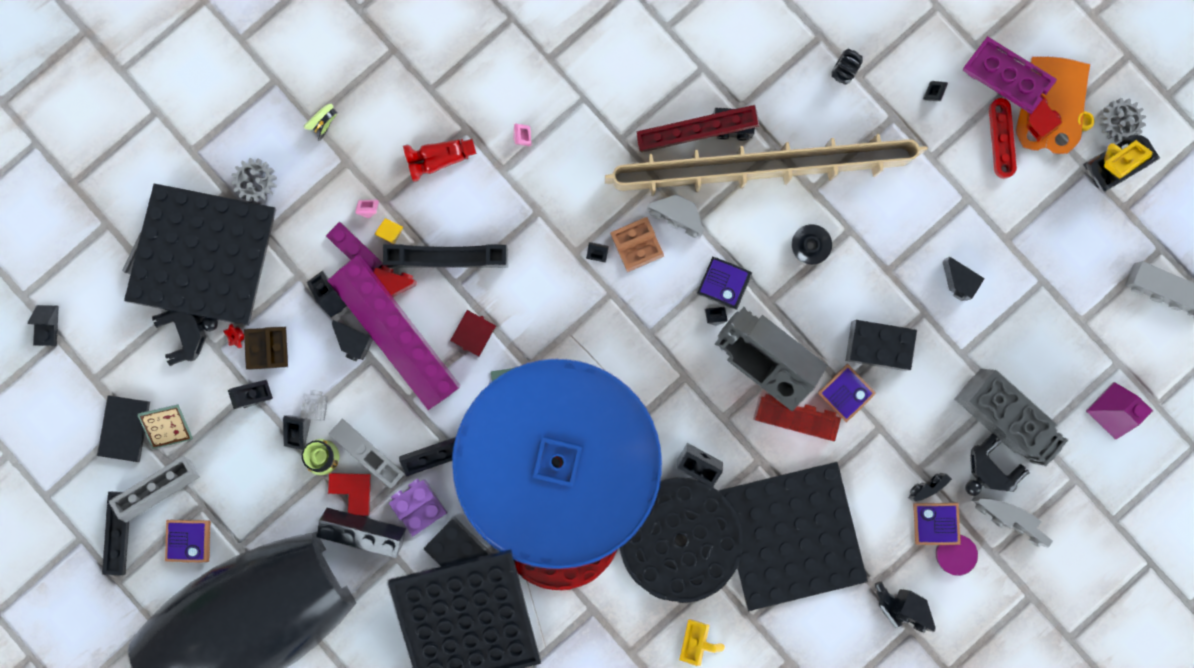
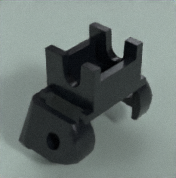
[1083,134,1160,192]

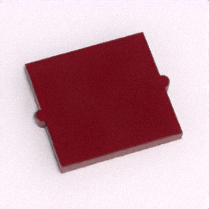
[450,310,496,357]

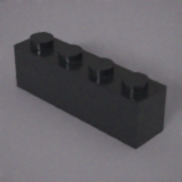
[316,507,406,558]

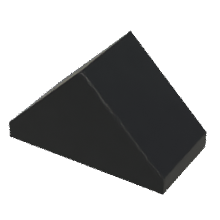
[283,415,311,450]

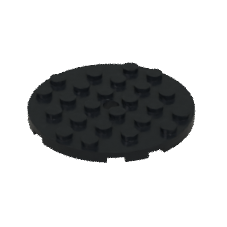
[620,477,743,603]

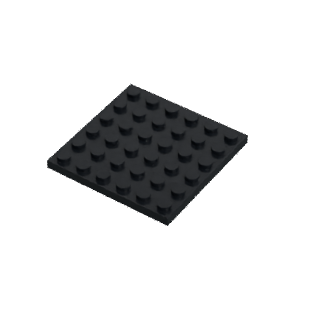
[124,183,276,326]
[718,461,868,611]
[387,549,541,668]

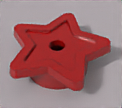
[223,323,244,348]

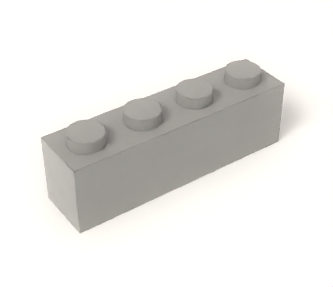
[1125,261,1194,318]
[108,456,200,523]

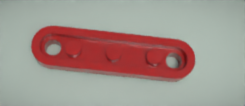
[989,98,1017,179]

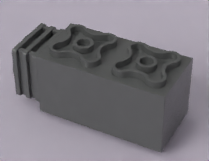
[714,307,828,411]
[954,369,1068,467]

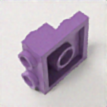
[389,479,447,537]

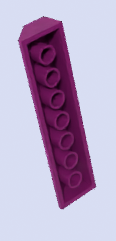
[327,256,461,410]

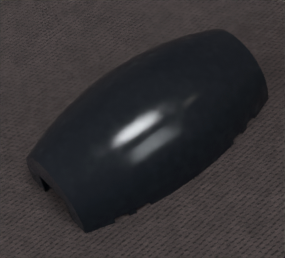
[128,532,357,668]

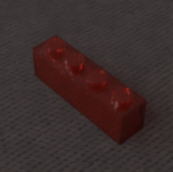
[753,394,841,442]

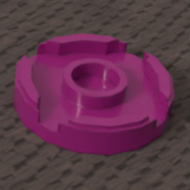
[936,534,978,576]

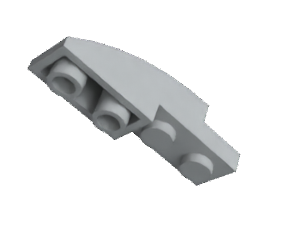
[329,418,405,489]
[972,497,1053,548]

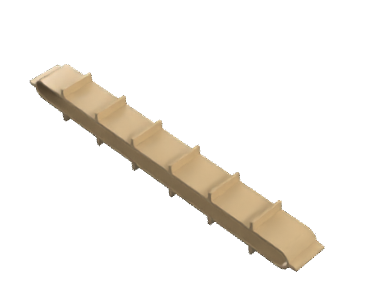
[605,134,928,196]

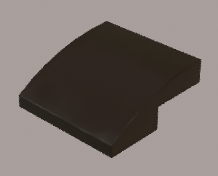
[244,326,288,370]

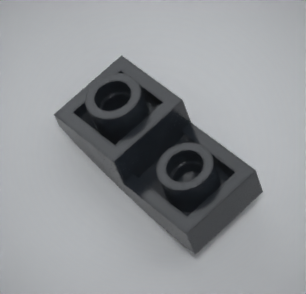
[908,473,952,502]

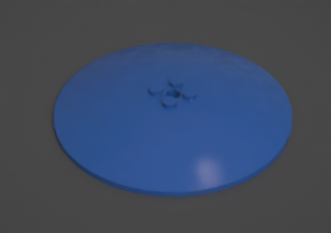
[452,359,662,569]

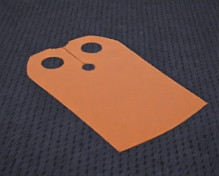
[1016,57,1090,154]

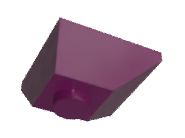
[1086,382,1153,440]

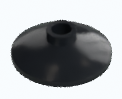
[791,224,832,265]

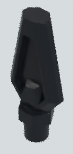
[874,581,903,628]

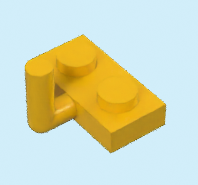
[1104,140,1152,179]
[679,619,725,666]

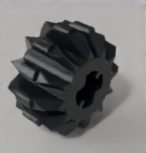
[831,48,863,85]

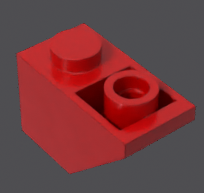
[1026,95,1062,142]
[374,266,417,297]

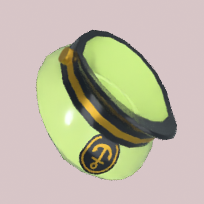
[303,104,338,141]
[301,439,340,475]

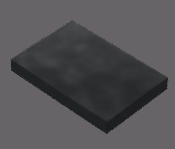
[97,395,150,462]

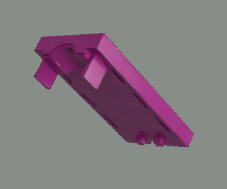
[962,36,1057,114]

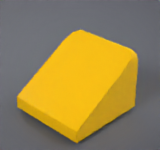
[375,218,403,244]

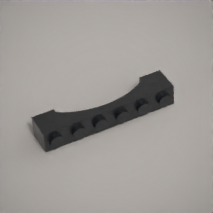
[383,244,508,268]

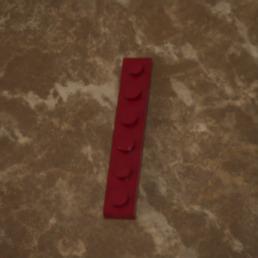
[636,105,759,153]

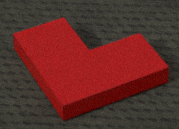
[328,473,371,515]

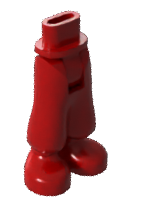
[403,139,477,182]

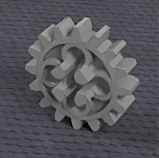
[1099,98,1146,143]
[231,158,277,203]

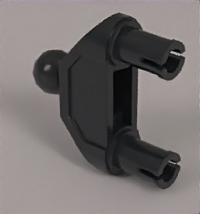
[152,311,218,366]
[965,433,1030,496]

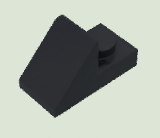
[28,305,59,346]
[228,380,273,410]

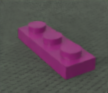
[326,221,383,272]

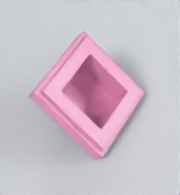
[513,124,531,146]
[356,200,379,218]

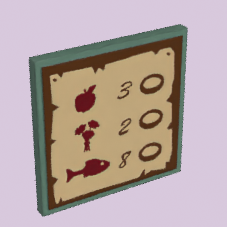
[138,404,193,449]

